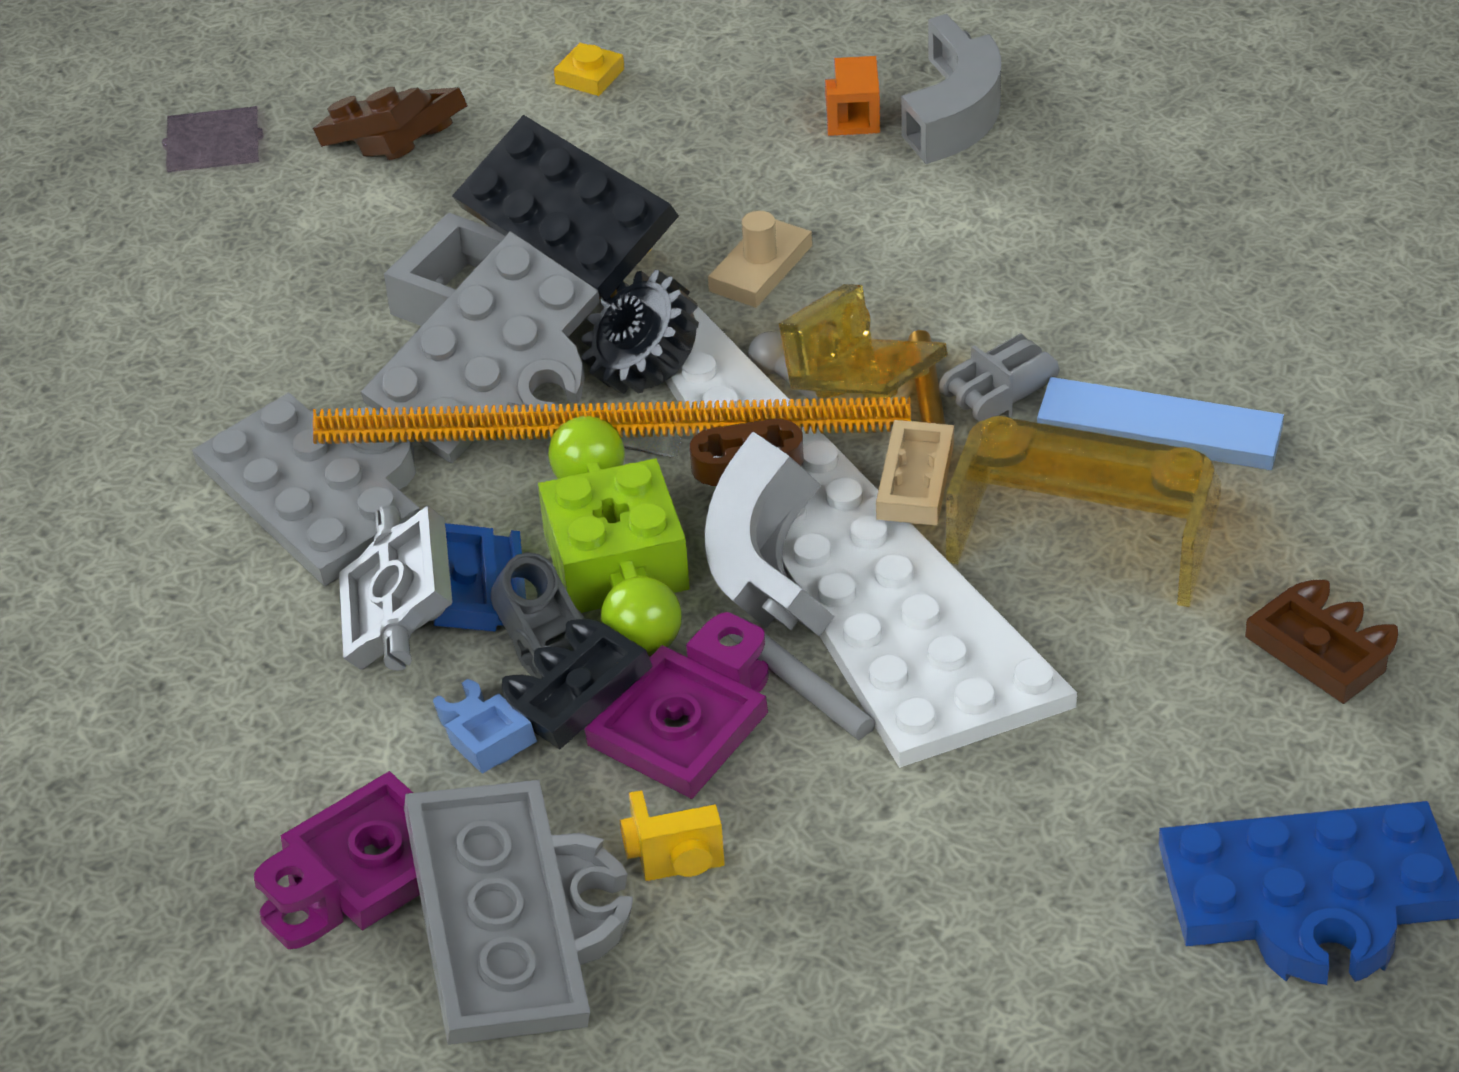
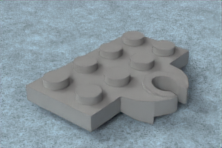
[361,231,600,463]
[192,392,420,587]
[404,780,633,1045]

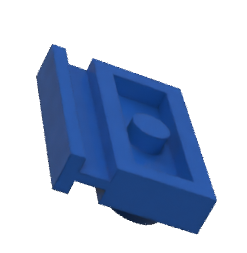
[433,523,526,632]

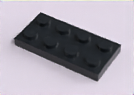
[452,115,679,301]

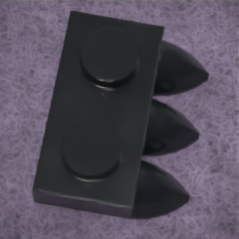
[502,619,653,750]

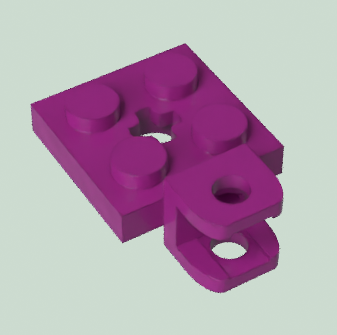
[585,612,769,799]
[254,771,420,949]

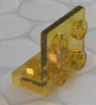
[779,284,948,401]

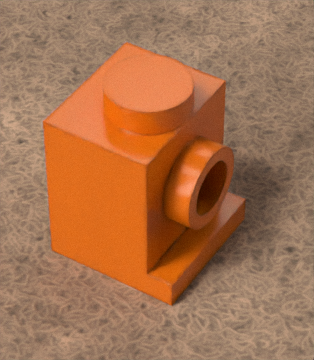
[825,56,880,136]

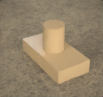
[708,211,812,308]
[876,420,954,525]

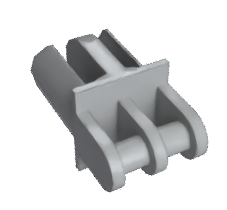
[939,333,1060,423]

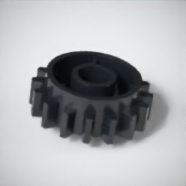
[581,269,699,394]

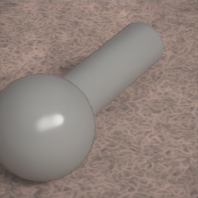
[748,331,834,405]

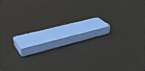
[1037,377,1284,470]

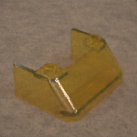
[946,416,1222,607]

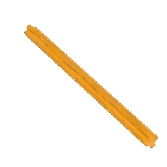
[313,397,911,444]

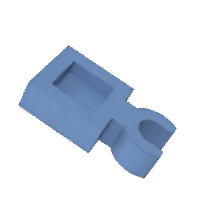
[433,679,537,774]

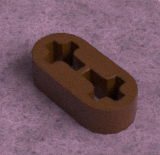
[690,419,804,486]

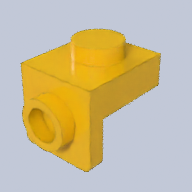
[620,790,725,881]

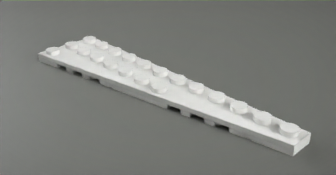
[665,307,1077,768]

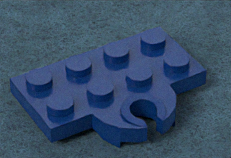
[1159,801,1459,985]

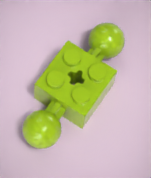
[538,416,690,656]

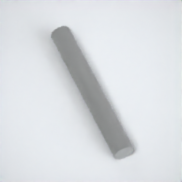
[729,617,875,741]

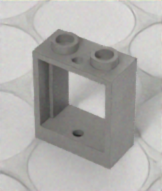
[384,213,505,326]

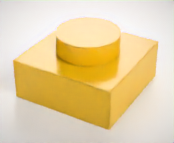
[554,42,625,96]

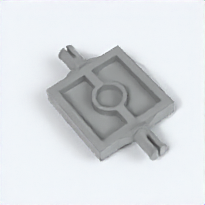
[339,505,452,671]

